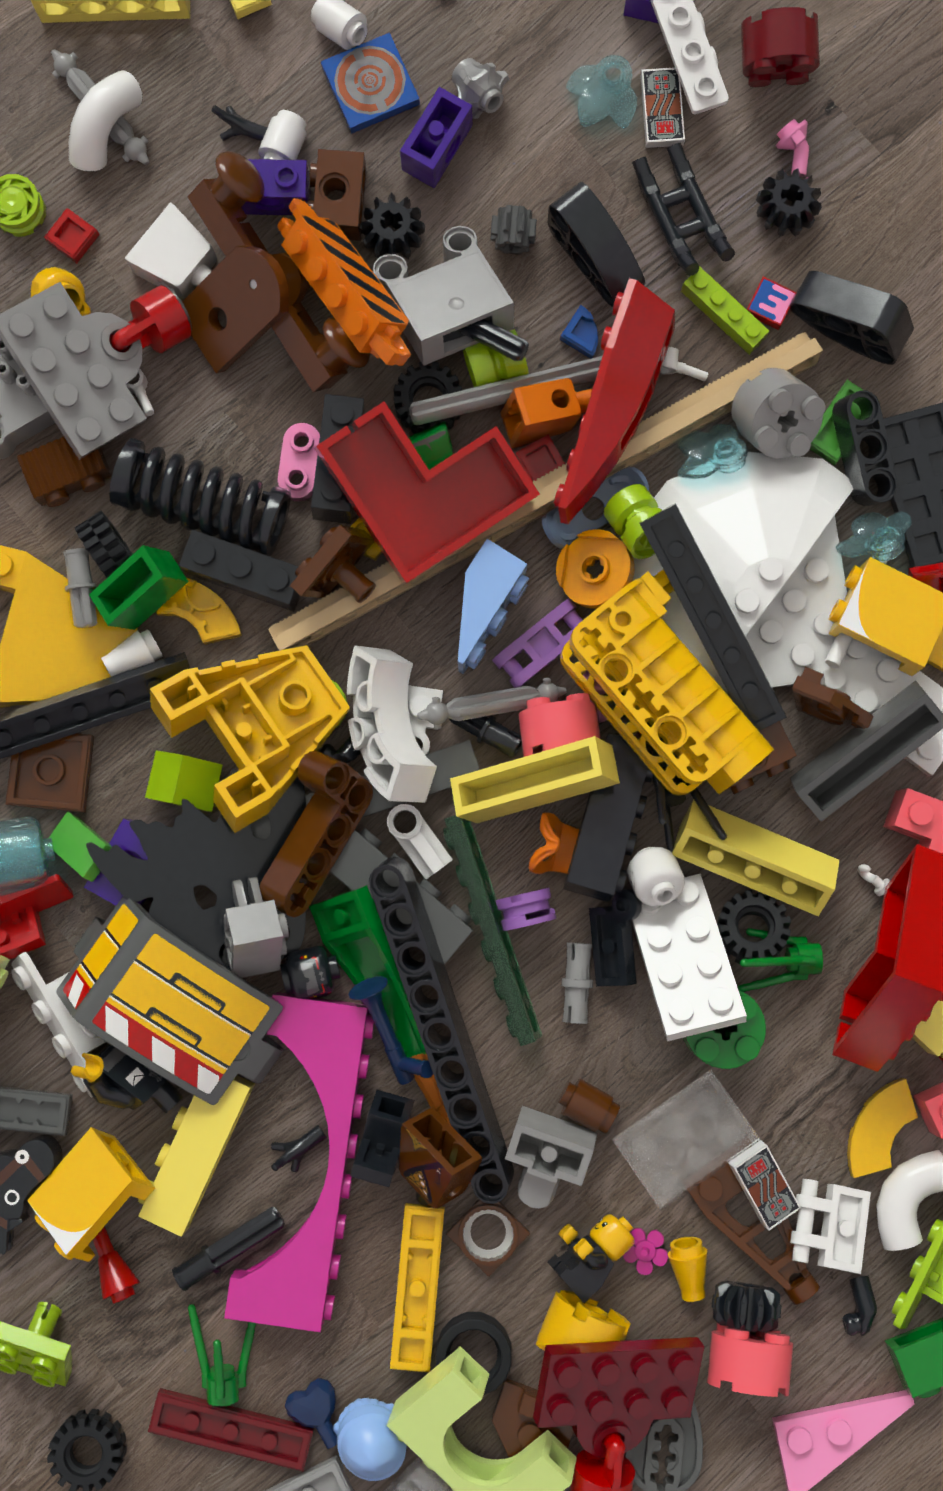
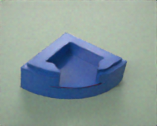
[560,305,598,359]

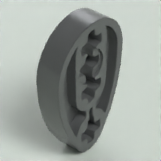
[624,1401,703,1491]

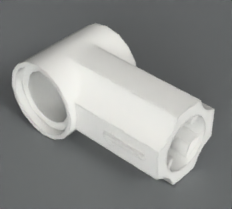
[387,804,453,879]

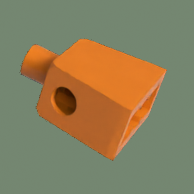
[501,378,592,448]

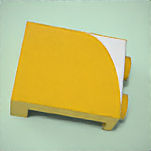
[828,557,943,676]
[27,1127,155,1262]

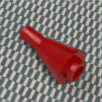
[93,1227,141,1304]

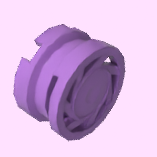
[496,888,557,931]

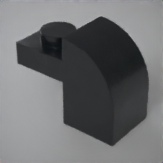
[351,1090,415,1187]

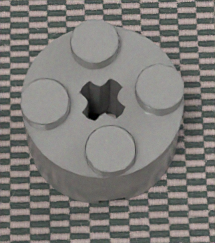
[731,368,826,459]

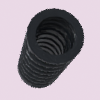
[109,438,291,556]

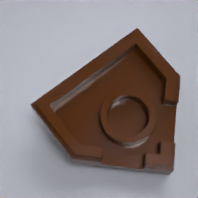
[792,667,874,729]
[492,1378,574,1457]

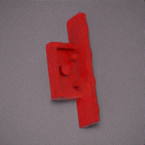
[0,874,73,959]

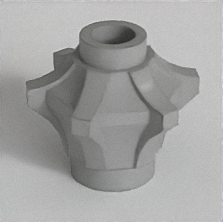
[452,58,509,119]

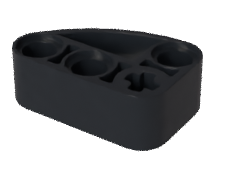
[547,182,645,307]
[789,270,914,365]

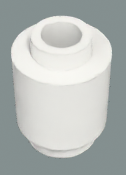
[311,0,367,50]
[258,110,306,160]

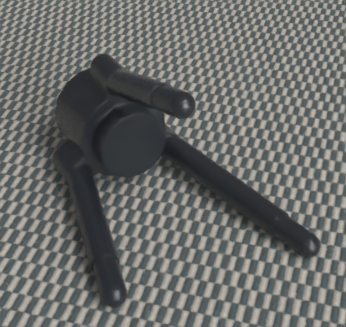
[652,766,727,853]

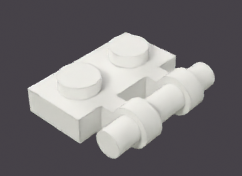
[790,1179,871,1274]

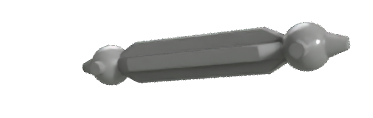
[51,49,149,165]
[417,678,567,729]

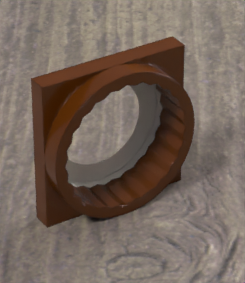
[446,1199,530,1277]

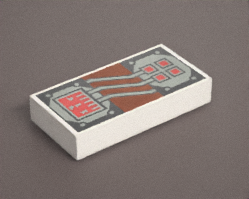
[640,67,685,148]
[728,1140,801,1231]

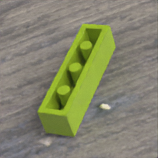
[681,267,769,355]

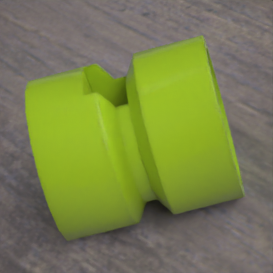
[463,329,529,387]
[604,484,662,559]

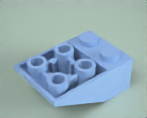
[458,539,529,674]

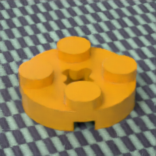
[556,529,635,609]

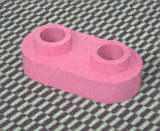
[278,423,320,501]

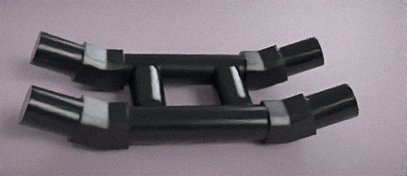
[632,142,735,276]

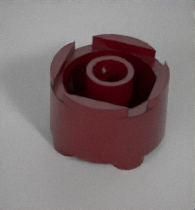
[741,7,820,87]

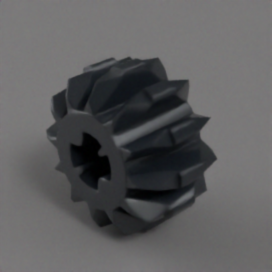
[756,168,822,237]
[360,192,425,259]
[711,1281,782,1333]

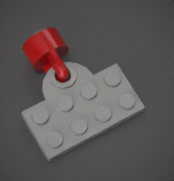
[0,282,192,460]

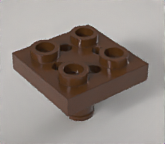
[290,525,376,603]

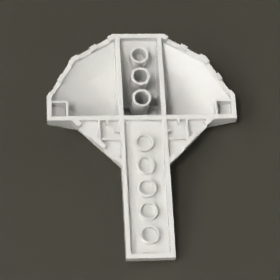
[632,451,943,776]

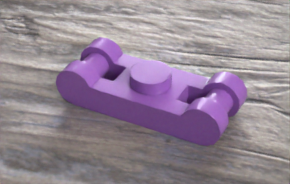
[492,598,583,688]

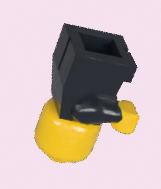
[547,1214,635,1304]

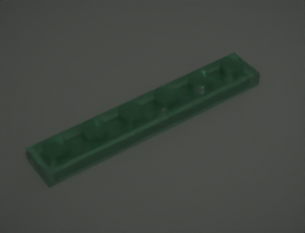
[443,815,542,1046]

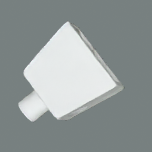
[125,202,217,299]

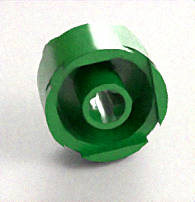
[683,990,766,1069]

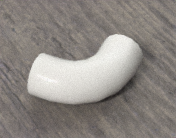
[68,70,142,171]
[876,1150,943,1251]

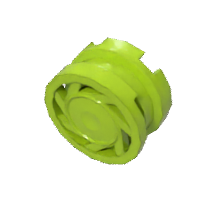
[0,174,46,237]

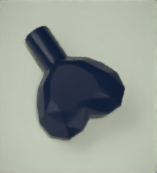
[285,1378,337,1449]

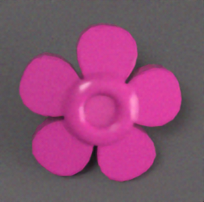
[623,1228,668,1275]

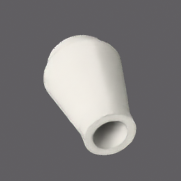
[101,629,163,677]

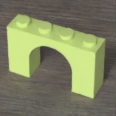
[386,1346,577,1491]

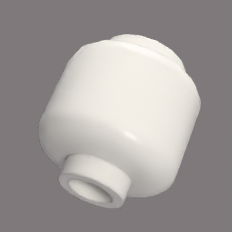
[627,847,685,906]

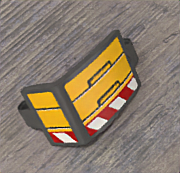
[56,896,284,1105]

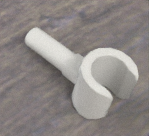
[660,347,708,382]
[126,369,154,416]

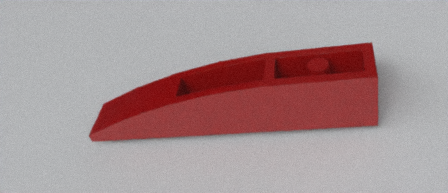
[554,278,675,524]

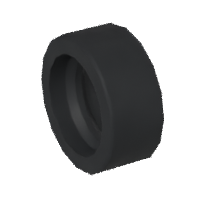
[436,1312,512,1395]

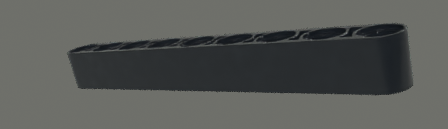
[369,857,514,1204]

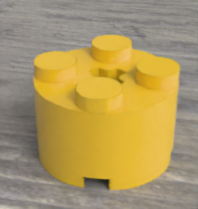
[536,1290,631,1351]

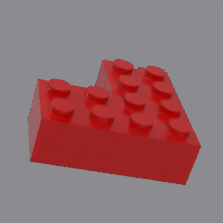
[315,401,540,583]
[832,844,943,1072]

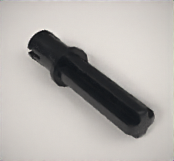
[172,1207,285,1291]

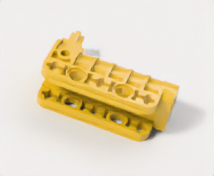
[560,569,774,796]

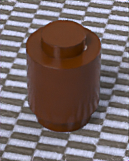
[558,1079,620,1134]

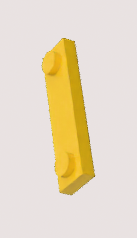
[390,1203,445,1372]

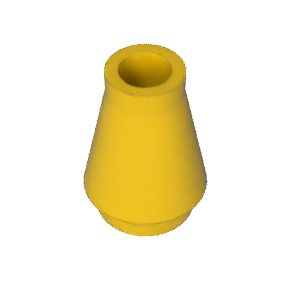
[667,1237,707,1302]

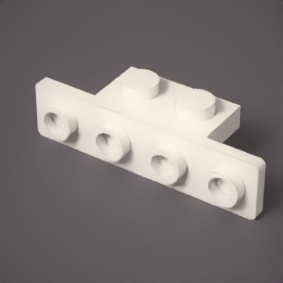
[650,0,729,114]
[11,952,106,1098]

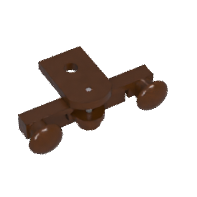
[182,151,370,392]

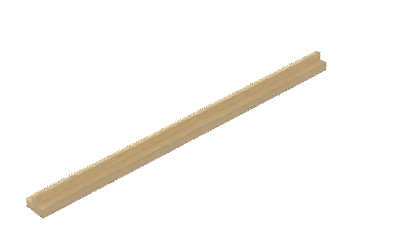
[268,332,823,651]

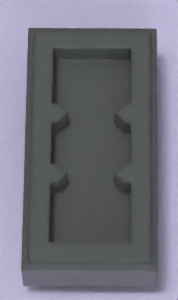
[0,1086,73,1136]

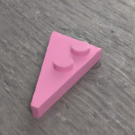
[772,1390,914,1491]

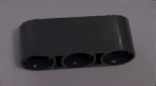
[832,390,898,506]

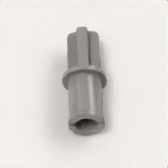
[63,548,97,628]

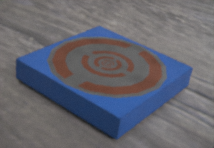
[321,32,420,134]

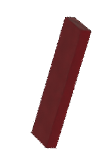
[148,1388,314,1472]

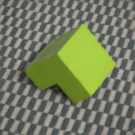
[145,750,223,812]

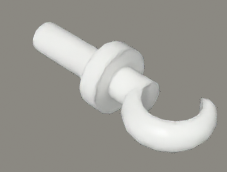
[858,864,890,897]

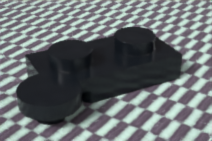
[589,889,642,987]

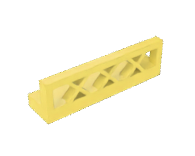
[31,0,190,23]

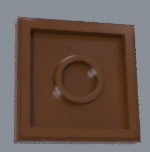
[5,733,94,813]

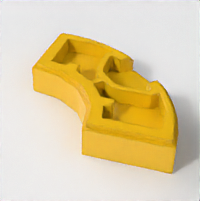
[156,578,242,645]
[847,1078,918,1178]

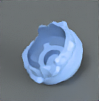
[333,1398,407,1481]

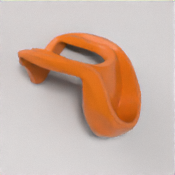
[529,812,579,874]

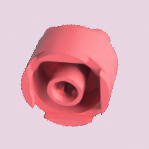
[518,693,601,757]
[707,1323,793,1397]

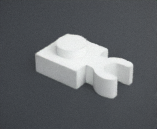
[408,685,443,755]

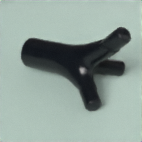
[212,105,268,142]
[271,1125,327,1172]

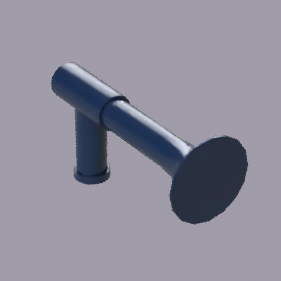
[348,976,433,1085]

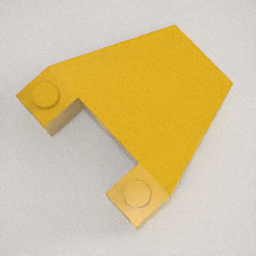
[0,545,138,708]
[150,645,350,833]

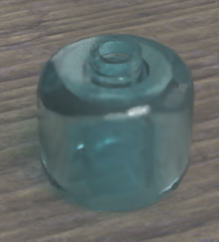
[0,816,56,896]

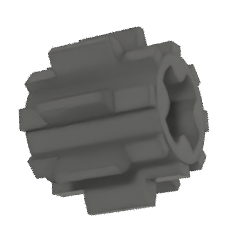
[490,205,537,255]

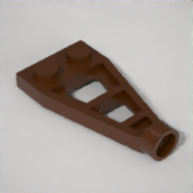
[681,1136,820,1305]

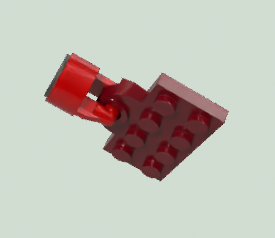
[533,1337,704,1491]

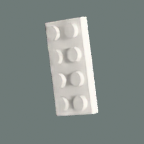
[631,874,747,1041]

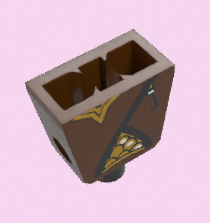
[399,1107,482,1209]

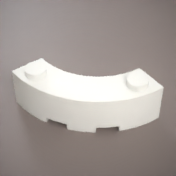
[347,645,437,803]

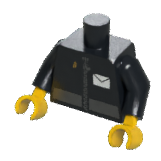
[71,1044,183,1113]

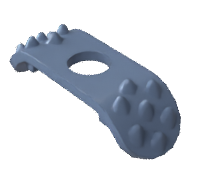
[542,466,649,549]

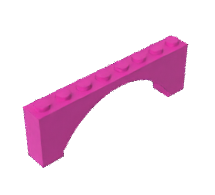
[224,992,375,1332]

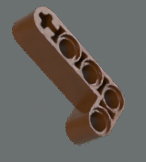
[259,751,373,918]

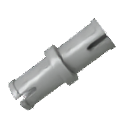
[561,943,593,1024]

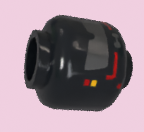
[280,946,341,999]

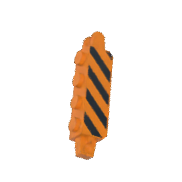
[277,198,411,366]

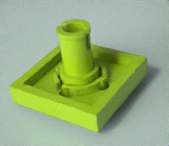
[0,1301,72,1387]

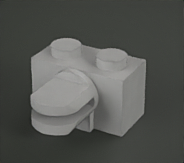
[224,877,289,978]
[505,1106,597,1209]

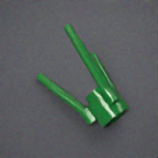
[738,928,823,992]
[188,1304,256,1406]

